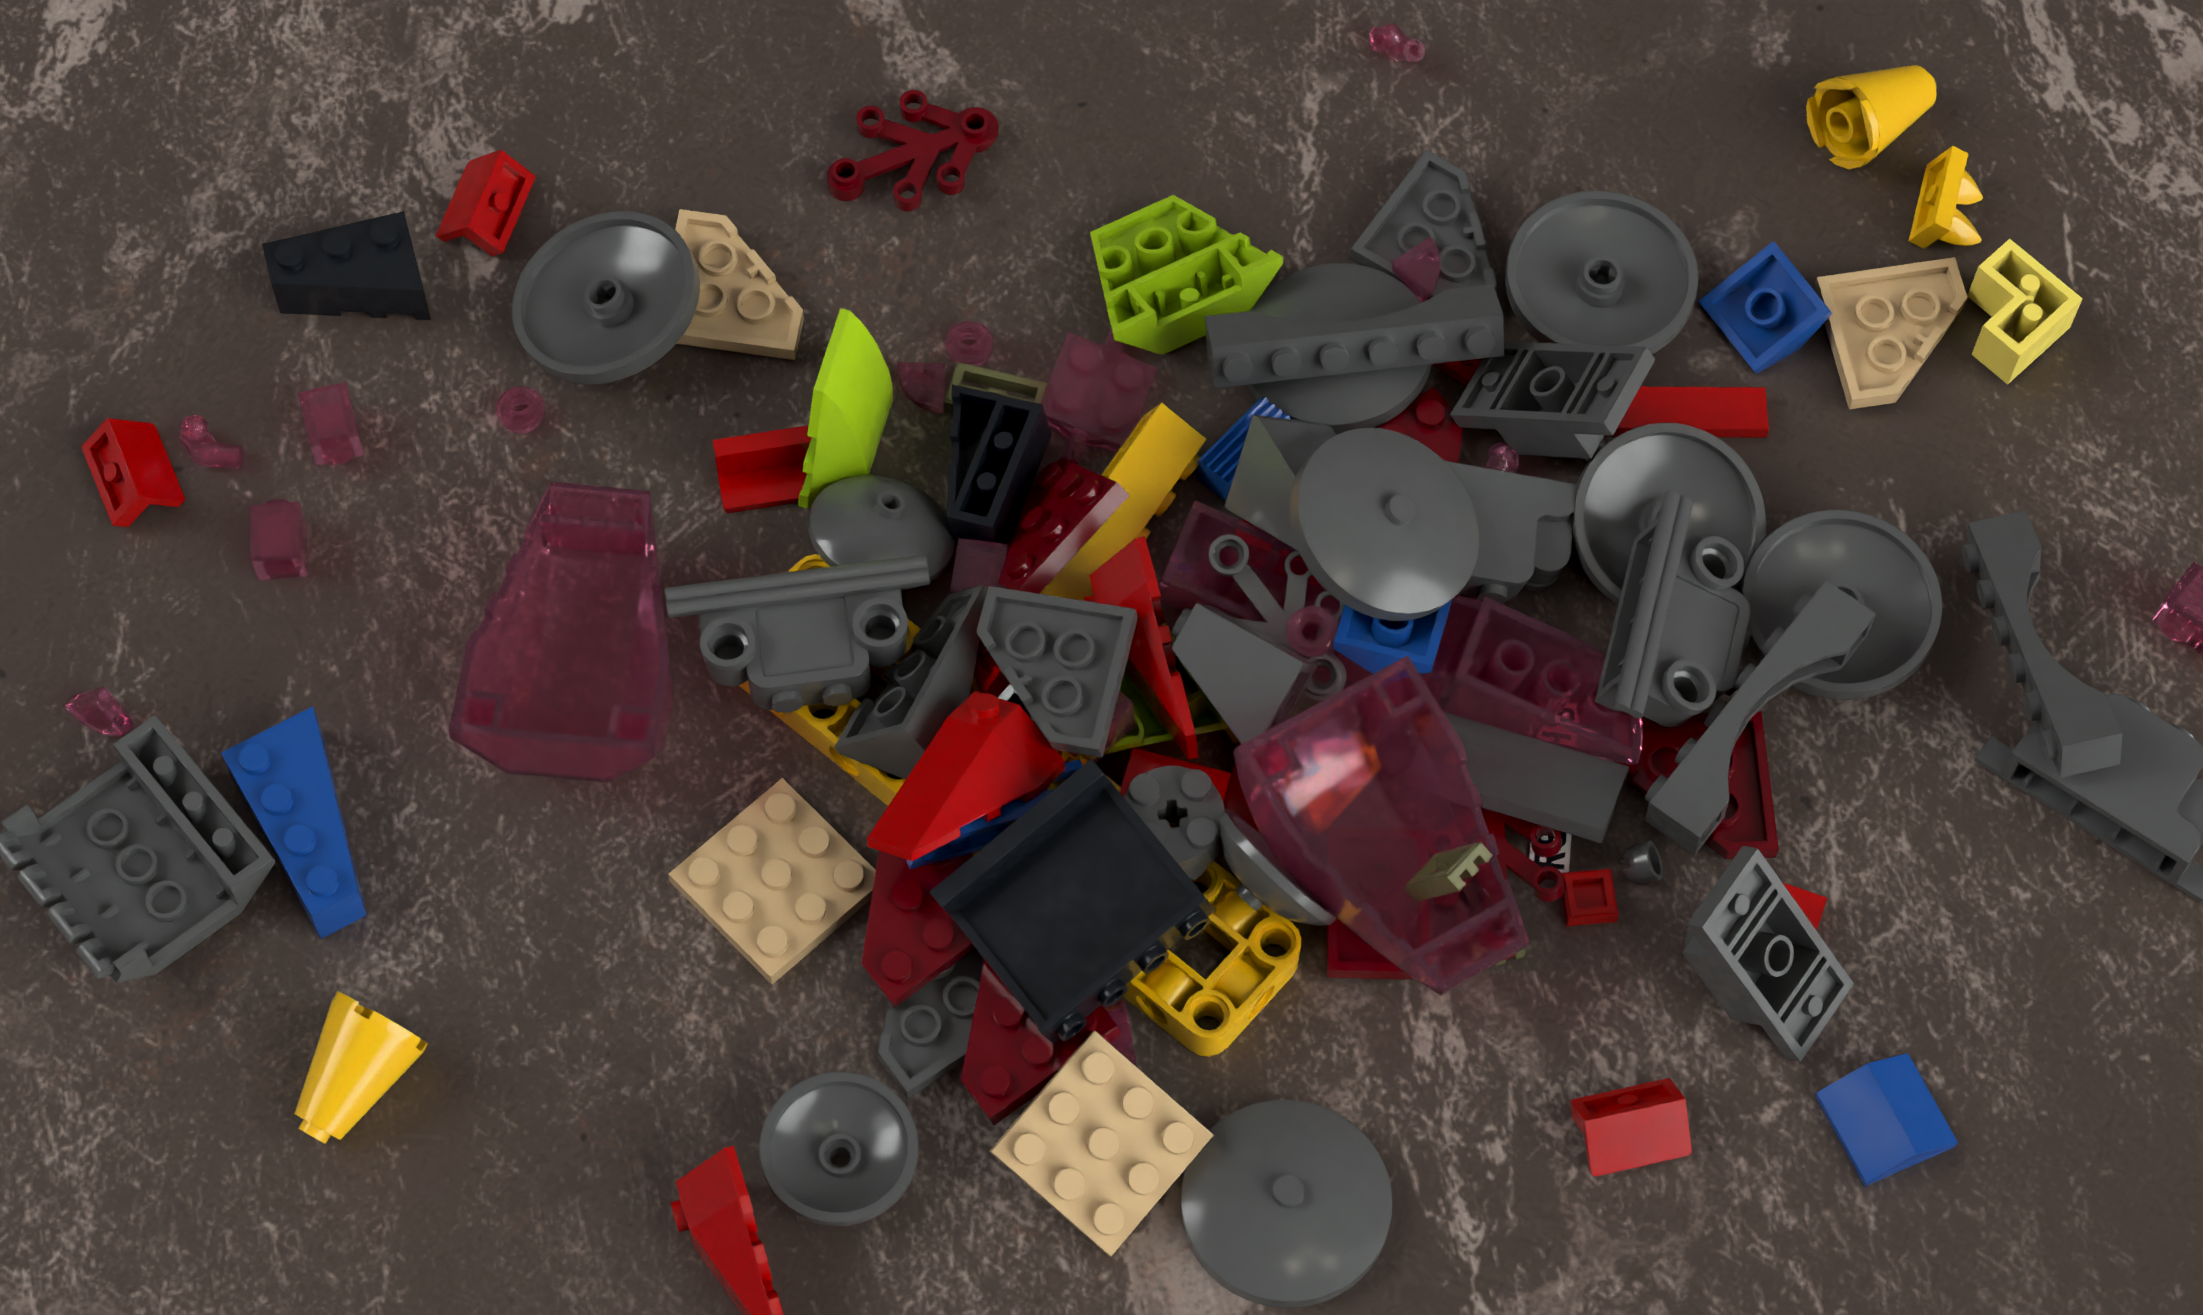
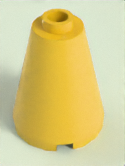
[1806,65,1937,169]
[294,991,428,1144]

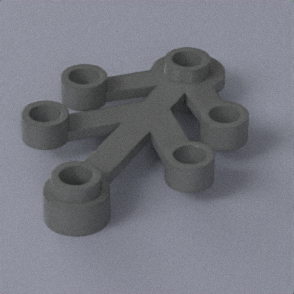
[1209,534,1346,701]

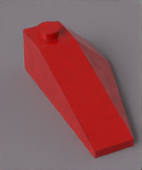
[1084,536,1198,760]
[867,691,1065,861]
[670,1145,784,1315]

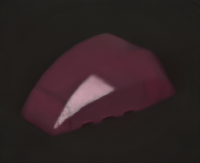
[448,482,674,783]
[1233,655,1530,996]

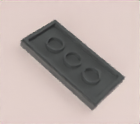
[1406,709,1629,843]

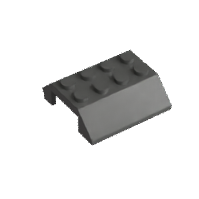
[0,715,275,983]

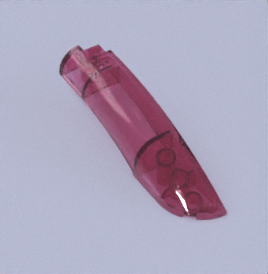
[1158,500,1643,765]

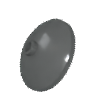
[808,474,955,590]
[1219,809,1338,926]
[759,1072,919,1226]

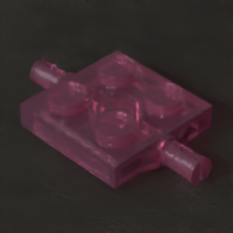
[1040,325,1157,466]

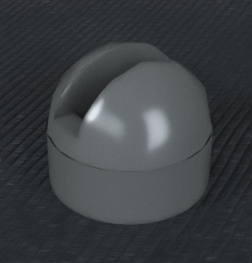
[1621,840,1663,884]

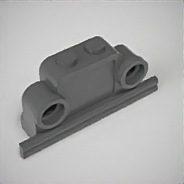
[1445,461,1578,605]
[1595,490,1752,728]
[665,555,930,713]
[1974,693,2203,903]

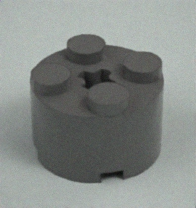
[1124,766,1225,880]

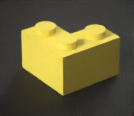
[1967,239,2083,385]

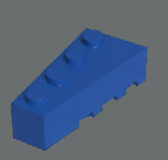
[221,706,367,939]

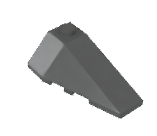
[834,585,988,779]

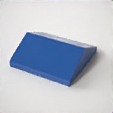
[1699,241,1832,374]
[1333,599,1452,678]
[1815,1053,1958,1186]

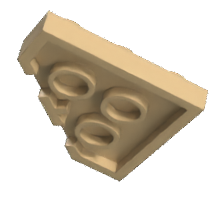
[675,209,804,360]
[1814,257,1967,410]

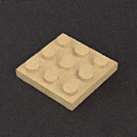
[668,778,876,985]
[989,1031,1214,1256]

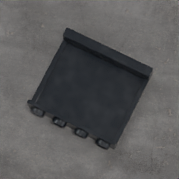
[930,758,1216,1044]

